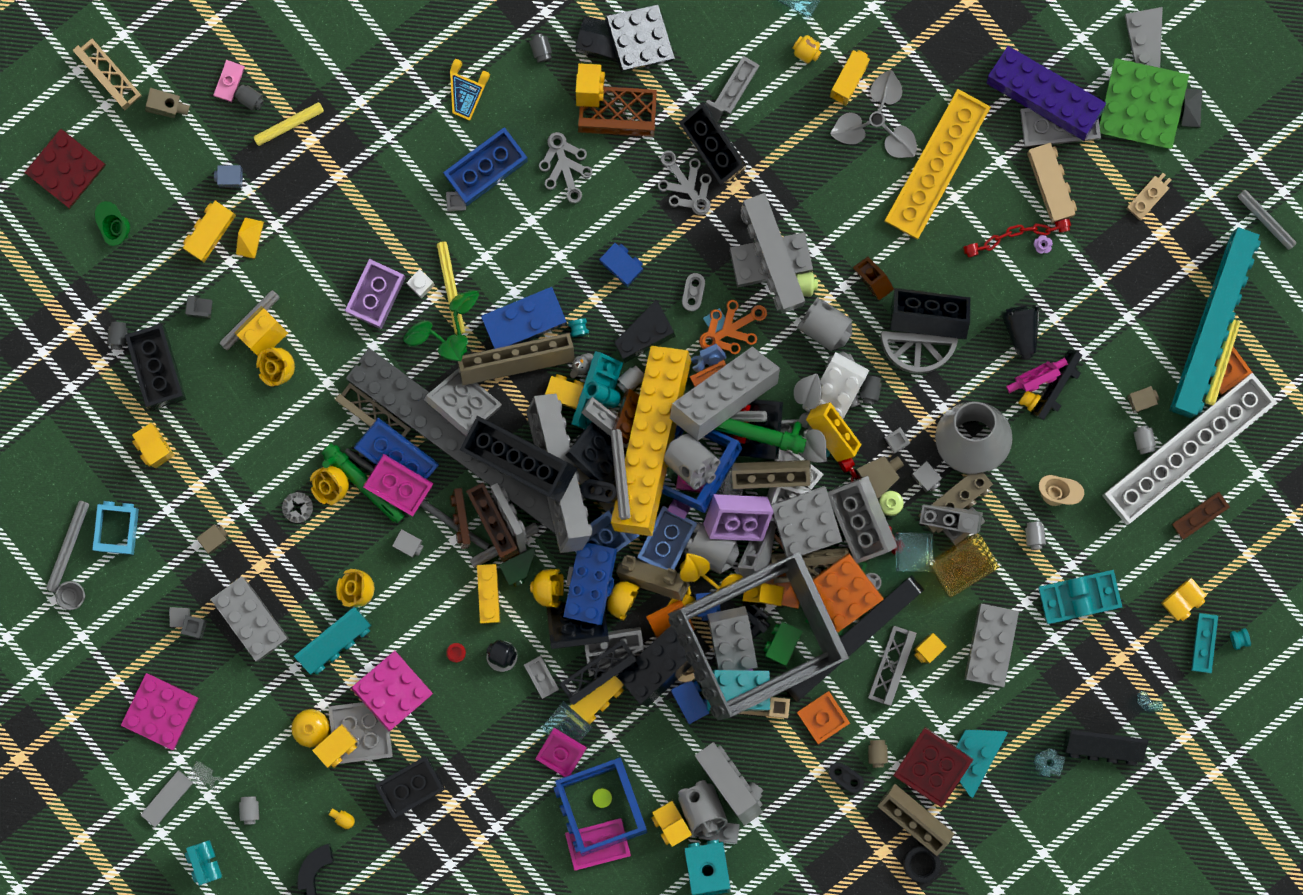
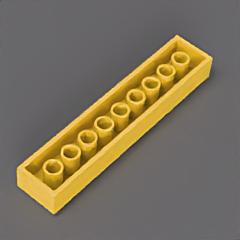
[611,346,691,536]

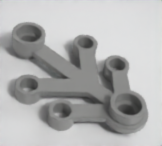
[539,132,593,204]
[658,151,711,215]

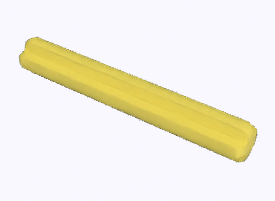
[254,103,324,146]

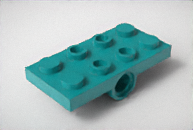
[572,351,623,429]
[1038,570,1122,624]
[185,840,222,886]

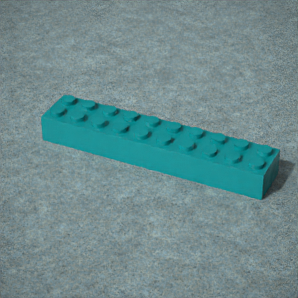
[1169,227,1261,418]

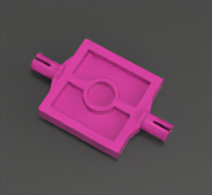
[1006,358,1068,393]

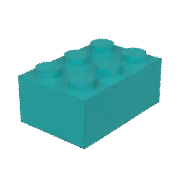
[707,670,770,712]

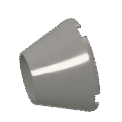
[935,402,1012,474]

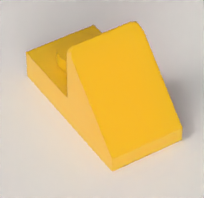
[743,583,784,606]

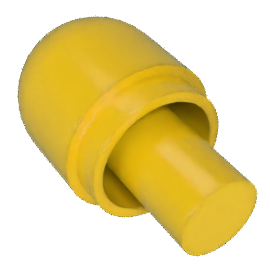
[329,808,355,829]

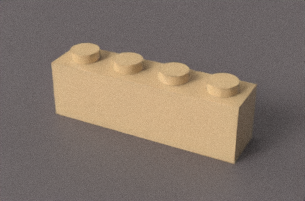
[1027,142,1077,224]

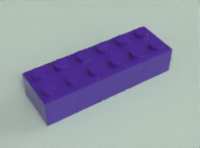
[986,46,1106,141]

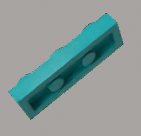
[1191,613,1218,673]

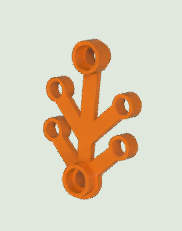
[699,300,767,354]

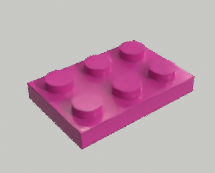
[363,454,433,516]
[565,818,631,870]

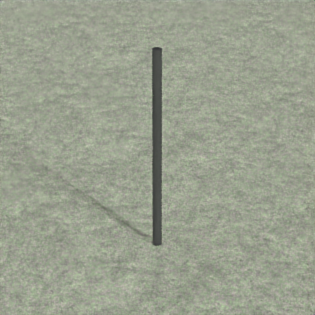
[345,448,490,550]

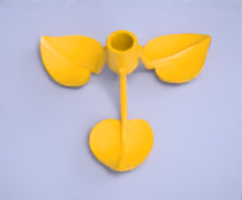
[667,553,743,606]

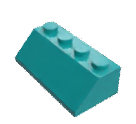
[294,607,372,675]

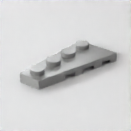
[1124,7,1163,68]

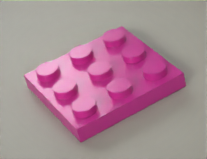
[351,651,433,732]
[121,673,199,750]

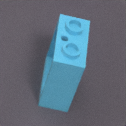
[93,501,139,555]

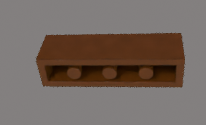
[466,483,520,562]

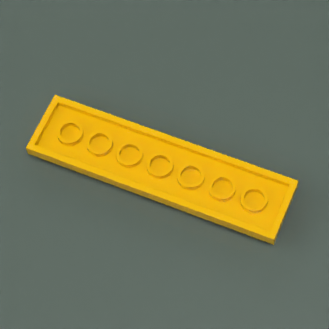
[884,89,991,240]

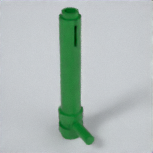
[714,418,807,454]
[321,443,405,524]

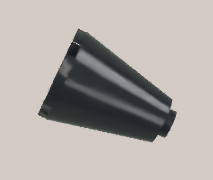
[1001,305,1040,359]

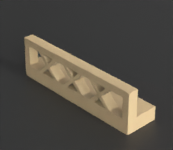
[73,38,142,110]

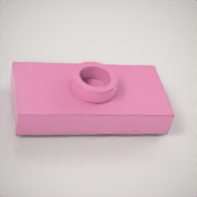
[214,60,245,102]

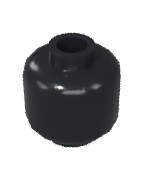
[486,640,517,668]

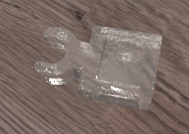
[187,761,224,791]

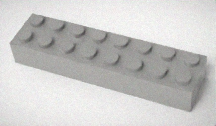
[526,393,592,553]

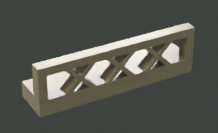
[335,383,411,437]
[772,547,849,583]

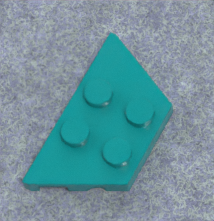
[956,730,1008,798]

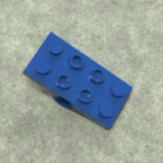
[563,542,617,625]

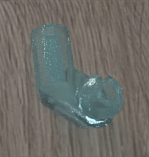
[1137,691,1163,711]

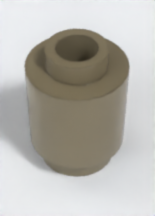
[868,740,888,768]

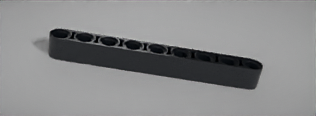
[786,575,925,703]

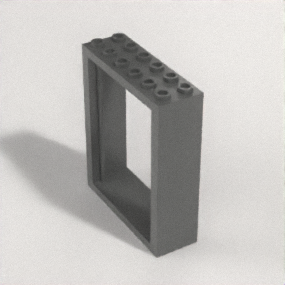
[668,552,849,720]

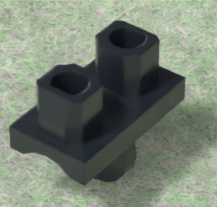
[741,602,771,637]

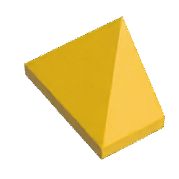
[236,218,264,259]

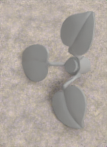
[831,70,917,158]
[781,374,827,462]

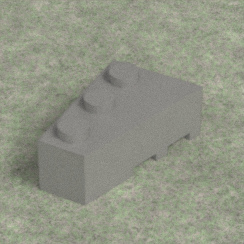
[585,627,644,677]

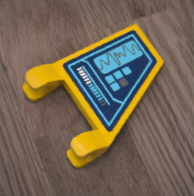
[450,59,490,121]

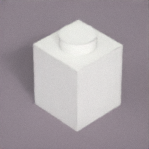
[407,269,435,299]

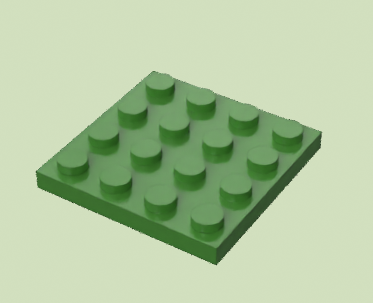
[1099,58,1190,149]

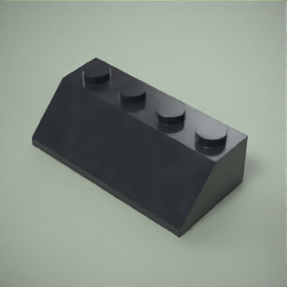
[679,102,746,185]
[1064,730,1149,766]

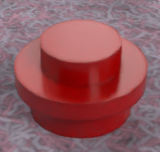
[447,643,466,662]

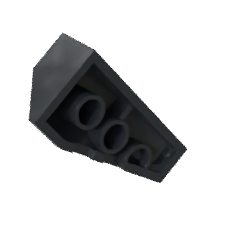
[575,16,651,70]

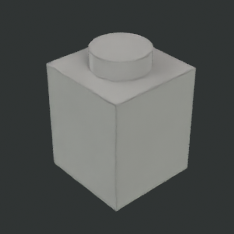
[911,461,942,492]
[392,529,424,558]

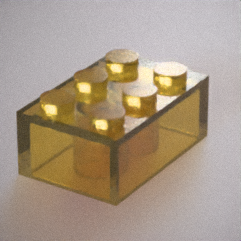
[927,533,1000,598]

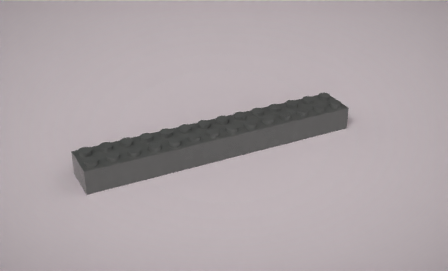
[346,348,556,535]

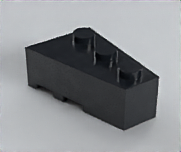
[614,299,676,363]

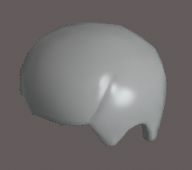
[55,581,85,610]

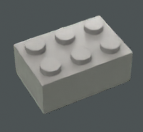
[707,606,758,670]

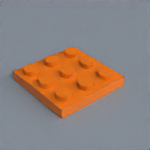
[813,553,884,633]

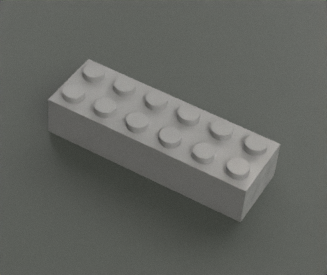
[740,193,805,314]
[670,346,780,441]

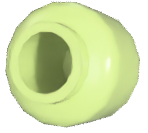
[796,272,818,297]
[879,491,904,516]

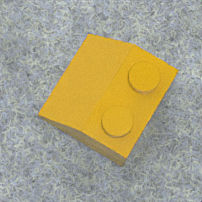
[234,306,288,356]

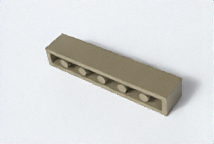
[457,333,575,385]

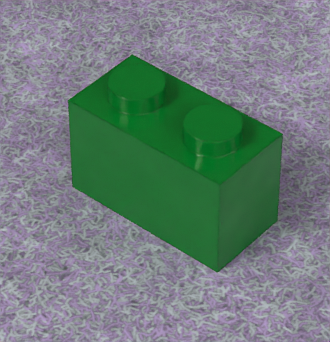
[763,621,803,666]

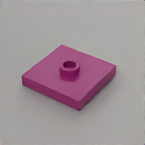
[535,728,587,777]

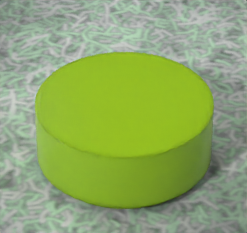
[593,788,612,808]

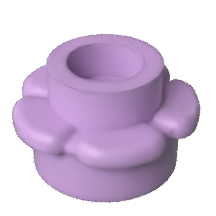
[1034,235,1053,254]

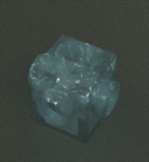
[1034,748,1066,777]

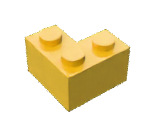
[576,63,605,107]
[132,422,175,468]
[651,801,692,847]

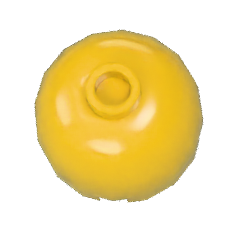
[256,348,295,386]
[310,466,349,505]
[336,569,375,608]
[530,569,564,607]
[607,581,640,621]
[291,709,330,748]

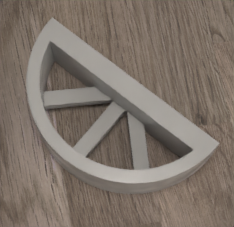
[880,331,958,374]

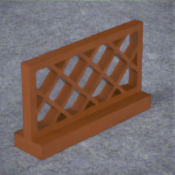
[578,87,657,137]

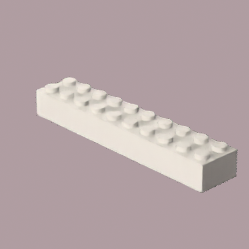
[1102,373,1277,525]

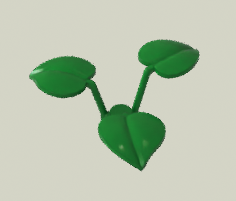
[403,291,479,362]

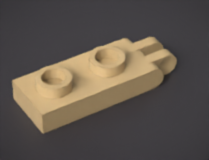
[1126,173,1171,221]

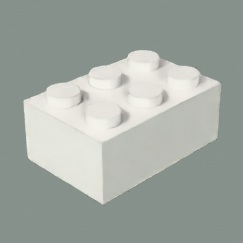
[818,352,869,419]

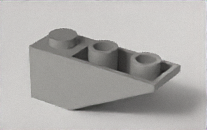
[919,504,983,534]

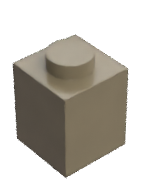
[1127,386,1159,413]
[196,524,229,554]

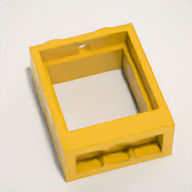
[830,50,870,106]

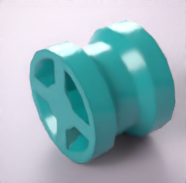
[568,318,589,338]
[1230,628,1251,650]

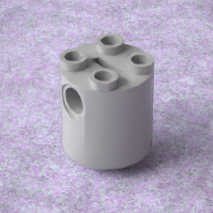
[797,297,852,351]
[664,434,721,490]
[683,522,739,574]
[678,780,728,838]

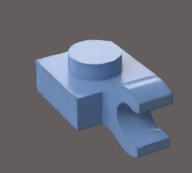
[691,344,726,372]

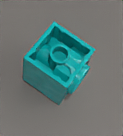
[684,840,731,895]

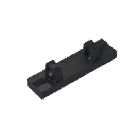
[1030,349,1082,420]

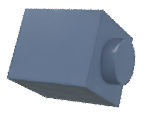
[214,165,243,187]

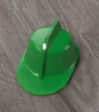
[95,201,130,246]

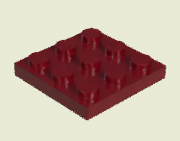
[24,129,106,209]
[893,727,974,808]

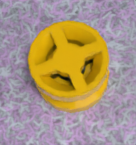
[1018,391,1041,412]

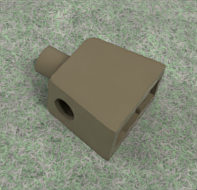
[145,88,190,118]
[855,456,904,499]

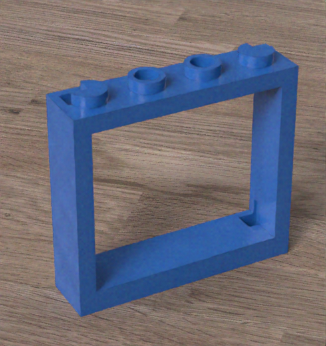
[662,425,742,513]
[554,757,647,856]

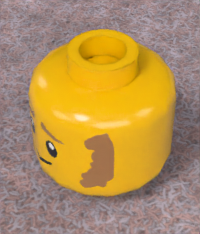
[792,35,822,64]

